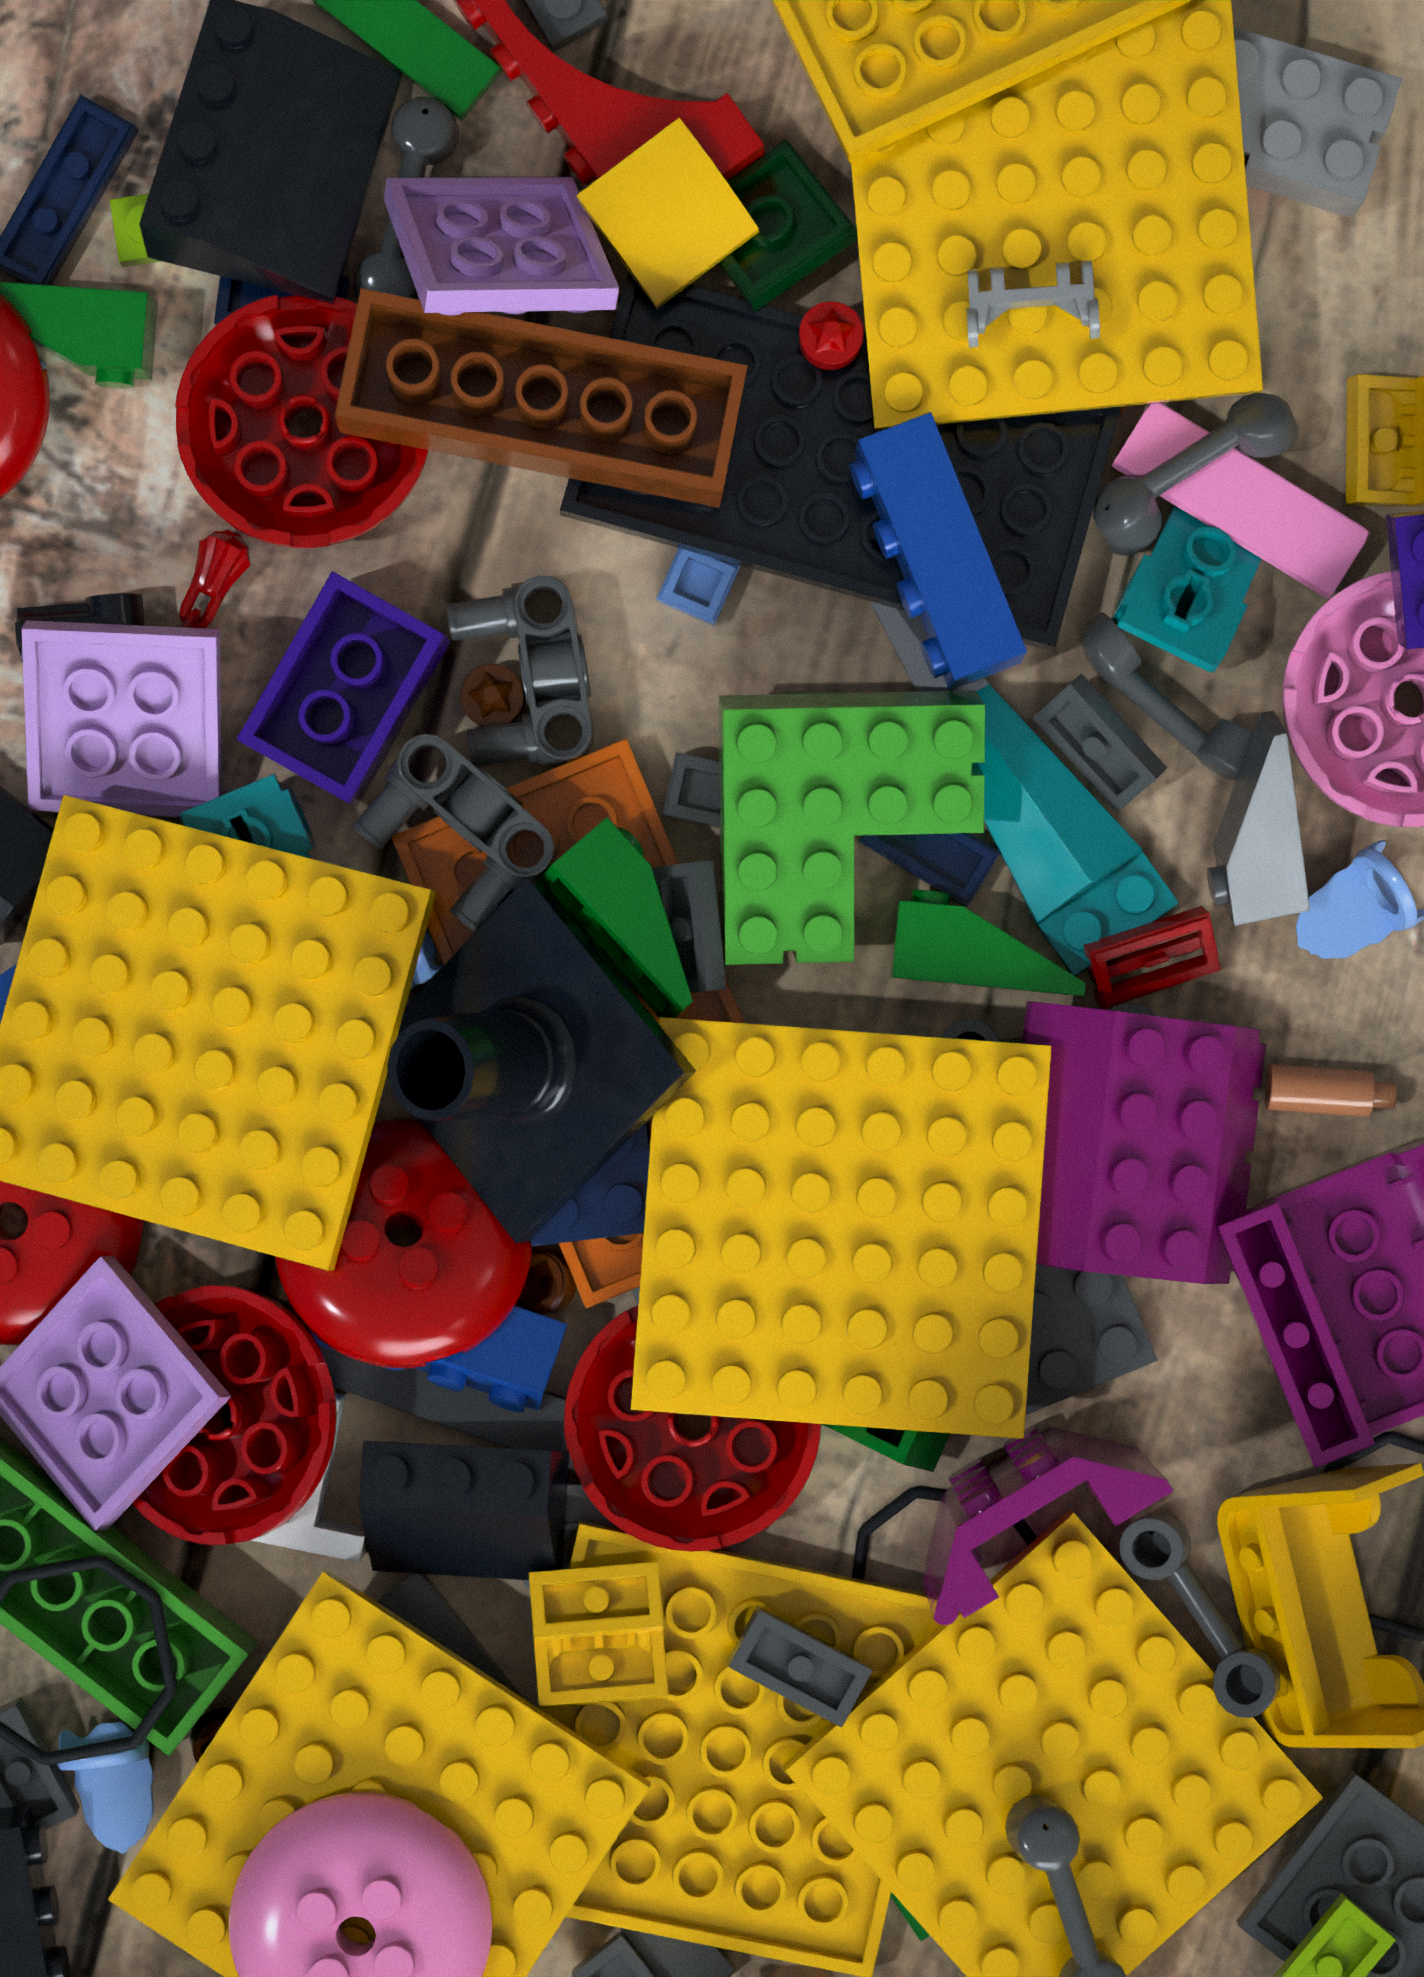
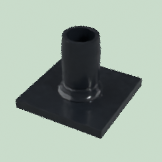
[387,876,696,1244]

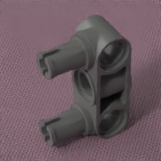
[447,575,594,766]
[352,734,557,933]

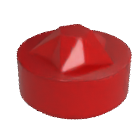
[799,301,864,370]

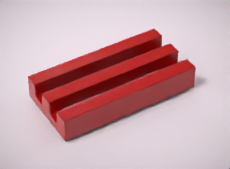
[1083,906,1221,1009]

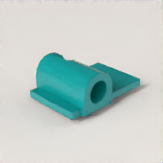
[1111,505,1262,673]
[179,774,316,859]

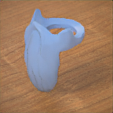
[1296,840,1424,959]
[57,1722,154,1854]

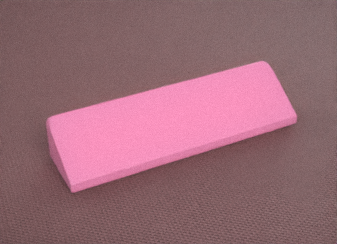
[1111,403,1370,600]

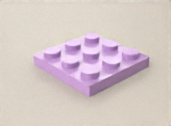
[384,177,619,316]
[22,620,223,817]
[0,1256,231,1531]

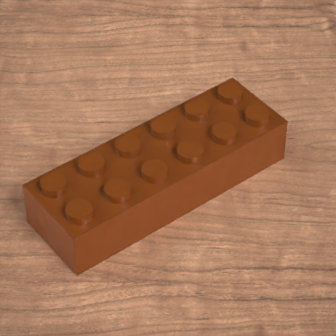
[335,288,748,508]

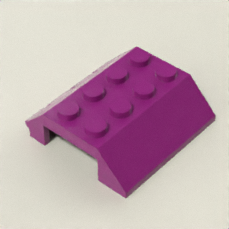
[1022,1001,1266,1284]
[1217,1140,1424,1468]
[922,1425,1173,1625]

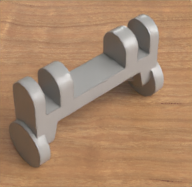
[966,260,1100,348]

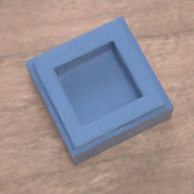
[656,548,740,627]

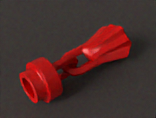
[179,529,251,628]

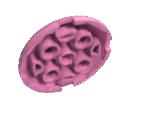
[1282,571,1424,827]
[229,1792,492,1977]

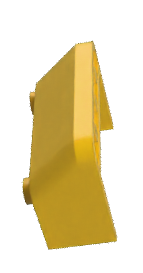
[1217,1463,1424,1748]

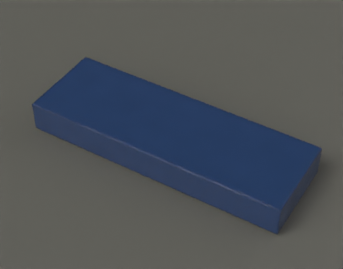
[0,94,139,286]

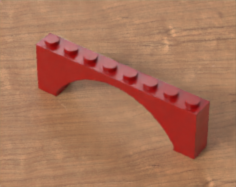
[453,0,764,186]

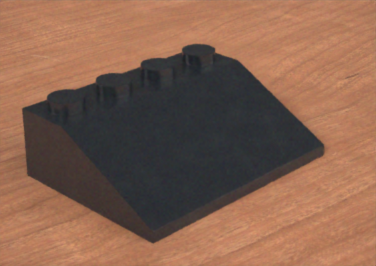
[139,0,402,304]

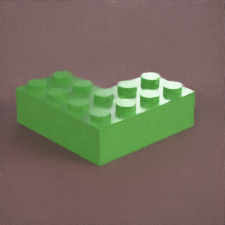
[719,691,985,965]

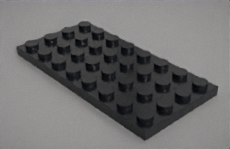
[560,272,1121,652]

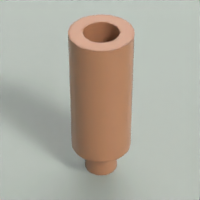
[1265,1064,1397,1117]

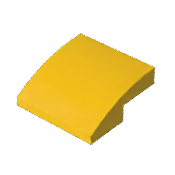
[576,118,759,309]
[1345,374,1424,507]
[529,1561,669,1709]

